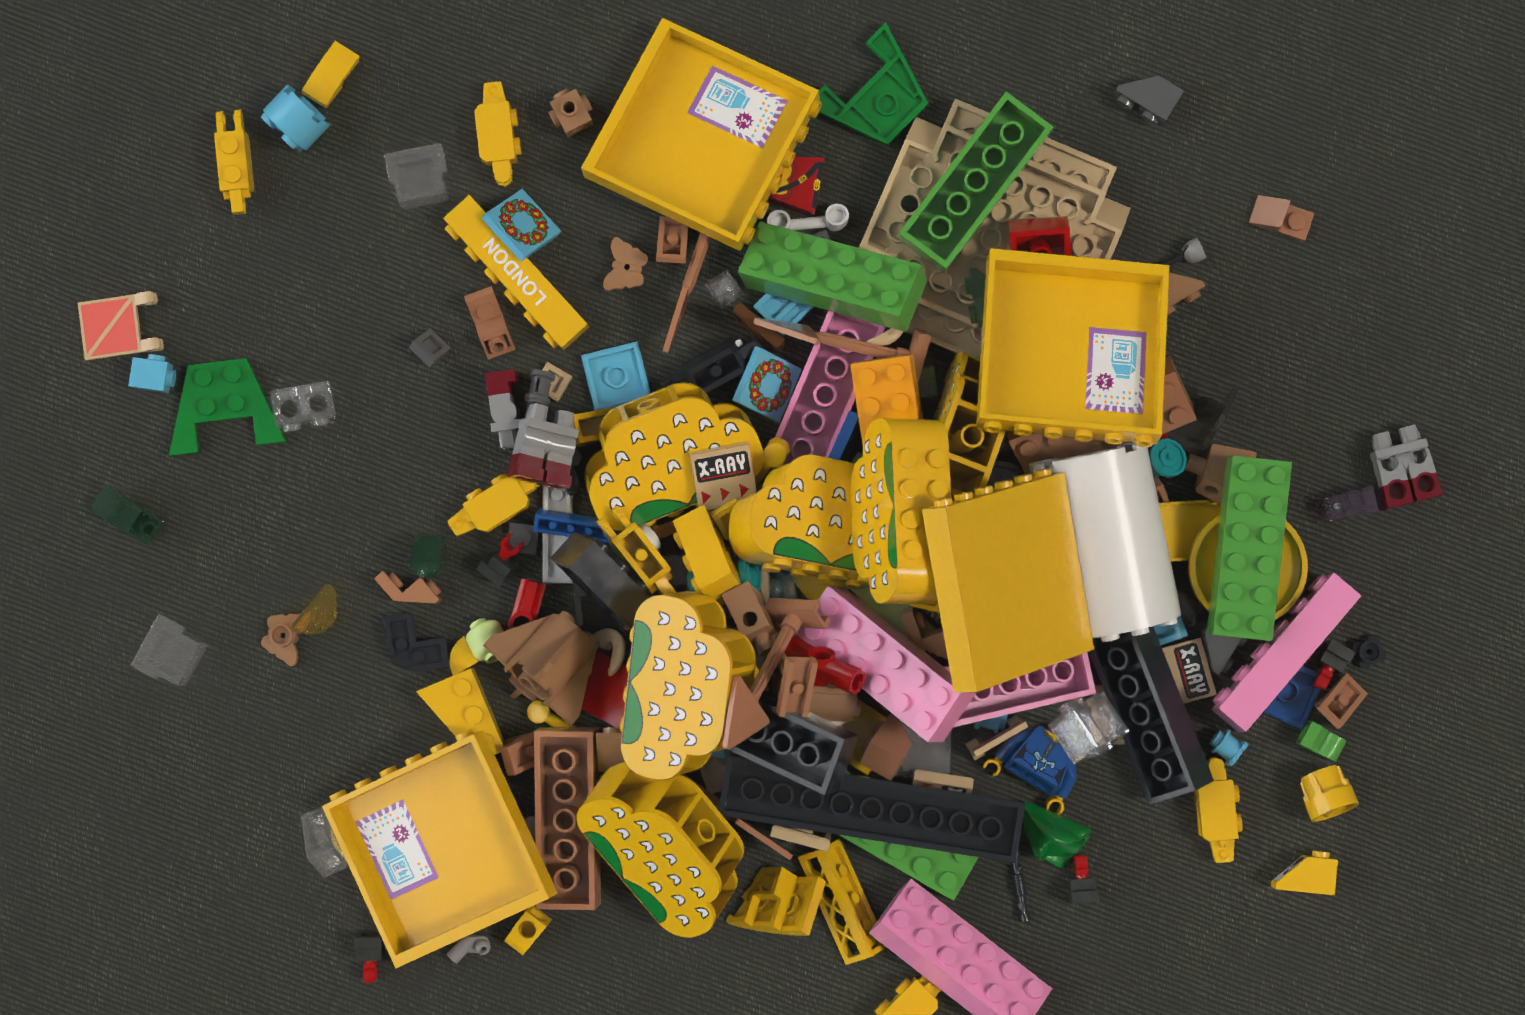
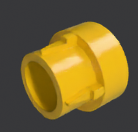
[1300,765,1359,822]

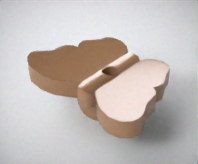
[603,237,648,291]
[261,613,310,666]

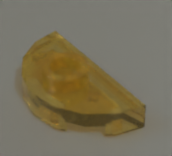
[290,584,338,635]

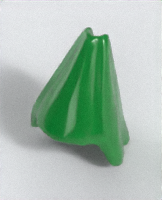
[1022,801,1091,868]

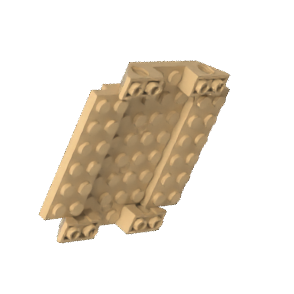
[859,98,1131,358]

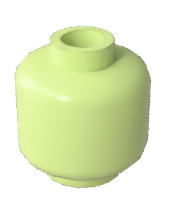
[466,618,504,664]

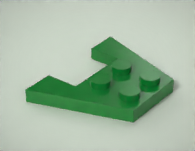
[818,22,928,147]
[169,358,287,456]

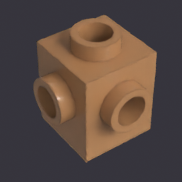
[548,89,593,138]

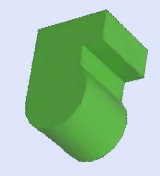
[1295,721,1347,762]

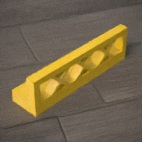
[798,838,886,965]

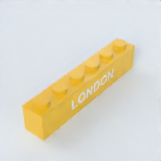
[443,195,589,351]

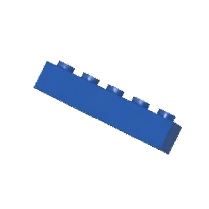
[533,508,622,543]

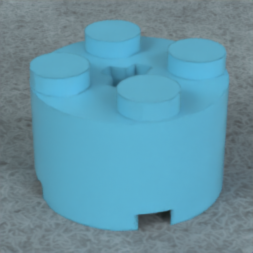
[261,84,330,152]

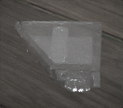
[301,803,349,878]

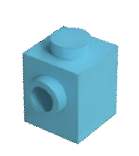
[128,354,176,394]

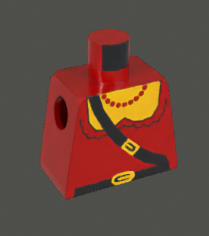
[770,157,825,217]

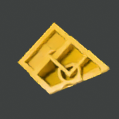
[726,867,826,936]

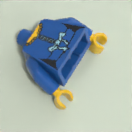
[983,720,1077,814]

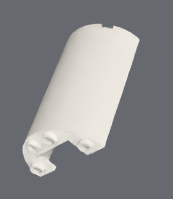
[1029,442,1181,642]

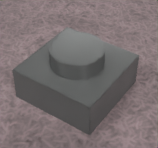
[409,328,451,367]
[509,523,539,555]

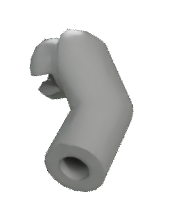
[447,934,491,964]

